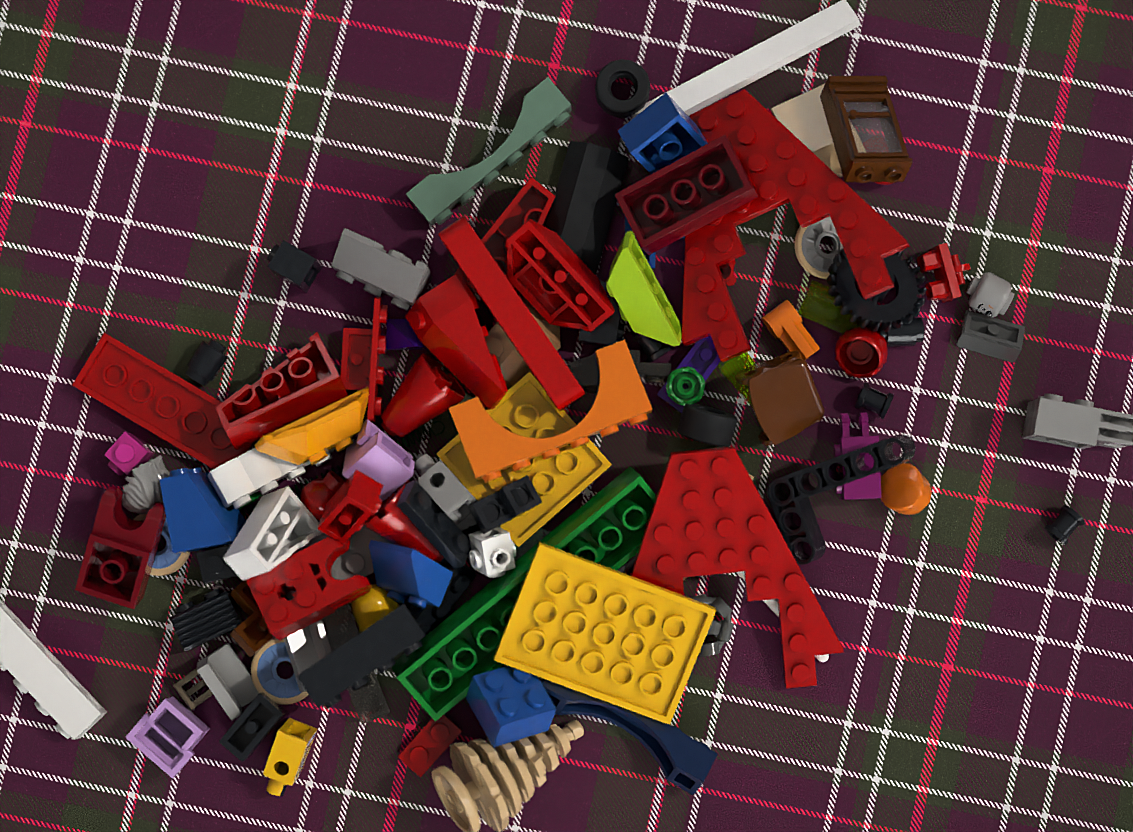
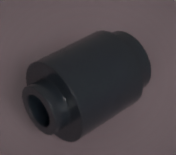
[877,317,924,347]
[185,338,229,386]

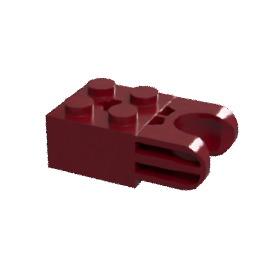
[75,486,166,609]

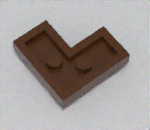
[229,580,274,658]

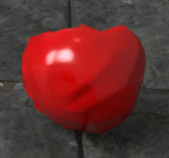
[835,327,888,378]

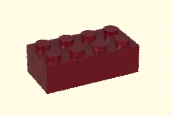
[614,135,759,255]

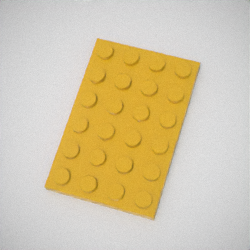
[494,542,717,725]

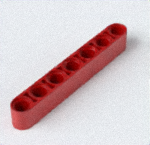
[438,216,585,411]

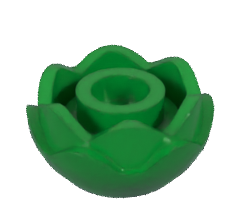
[666,367,705,406]

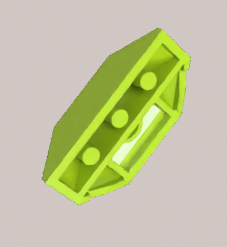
[606,230,682,347]

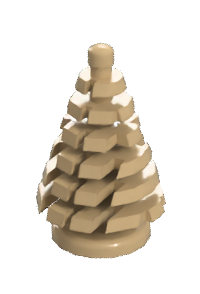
[432,720,584,832]

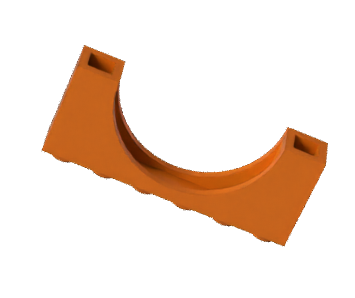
[449,340,653,483]

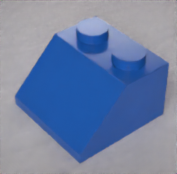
[369,540,453,609]

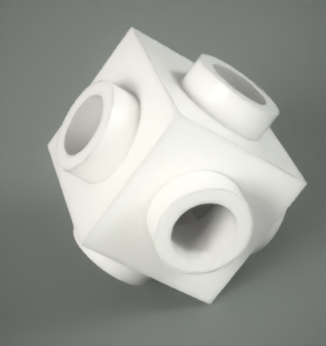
[469,527,516,578]

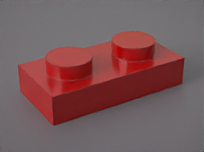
[398,714,463,778]

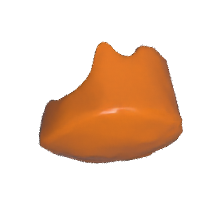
[881,463,931,515]

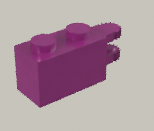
[833,412,882,500]

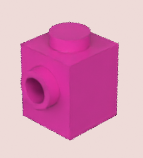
[104,431,154,476]

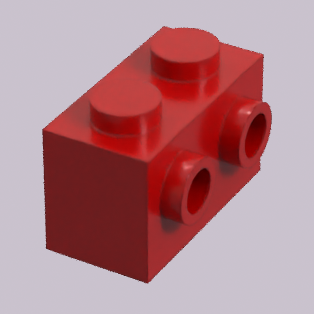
[317,469,383,544]

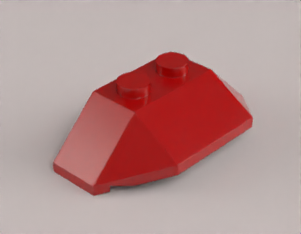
[506,219,615,332]

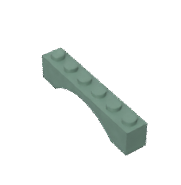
[406,77,572,226]

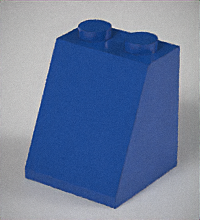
[159,468,246,554]

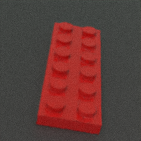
[72,332,255,469]

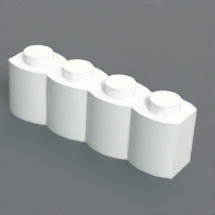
[207,448,335,509]

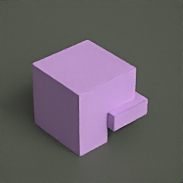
[342,419,415,502]
[125,696,210,778]

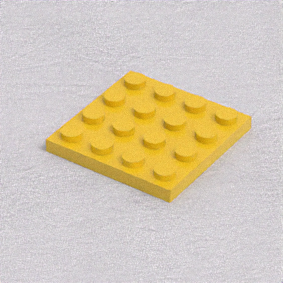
[436,372,612,548]

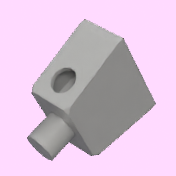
[414,454,477,525]

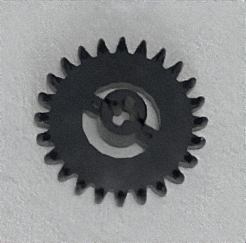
[826,249,927,332]

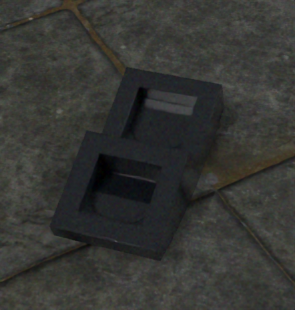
[468,475,542,535]

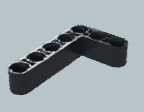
[767,434,916,565]

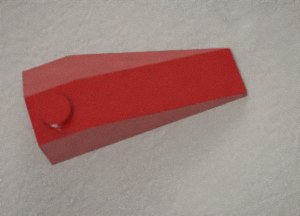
[405,273,508,410]

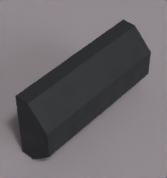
[546,141,629,275]

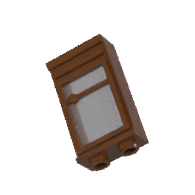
[820,76,913,183]

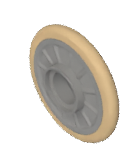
[794,216,843,279]

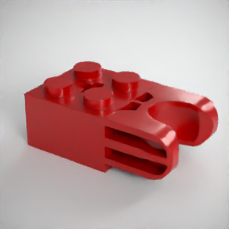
[246,536,372,641]

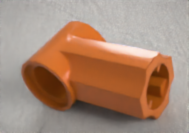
[761,300,820,360]

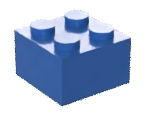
[618,93,708,174]
[466,666,556,748]

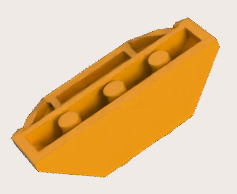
[254,386,369,465]

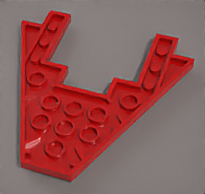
[682,89,910,362]
[630,446,844,689]

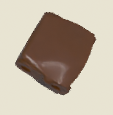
[734,351,824,446]

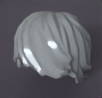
[121,455,170,514]

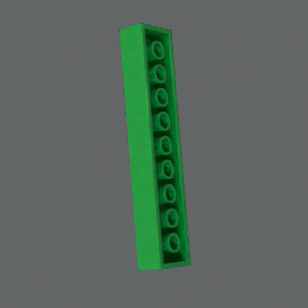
[391,466,656,721]

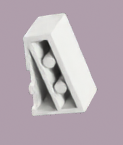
[223,486,323,580]

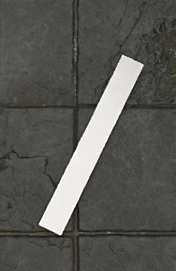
[632,0,860,119]

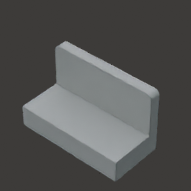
[283,621,332,692]
[197,643,259,721]

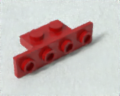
[340,297,388,423]

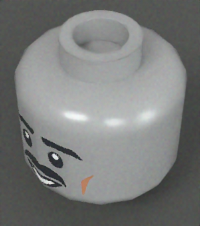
[966,272,1015,318]

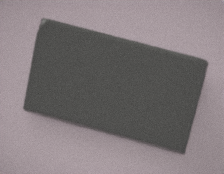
[956,310,1025,362]

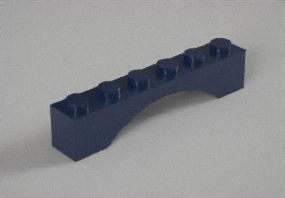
[542,679,718,795]

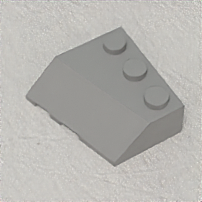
[331,228,433,311]

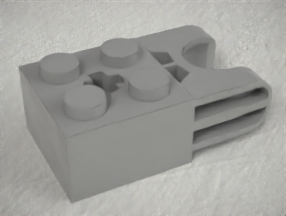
[1022,394,1133,449]

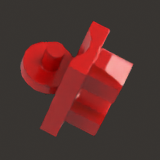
[916,243,971,303]

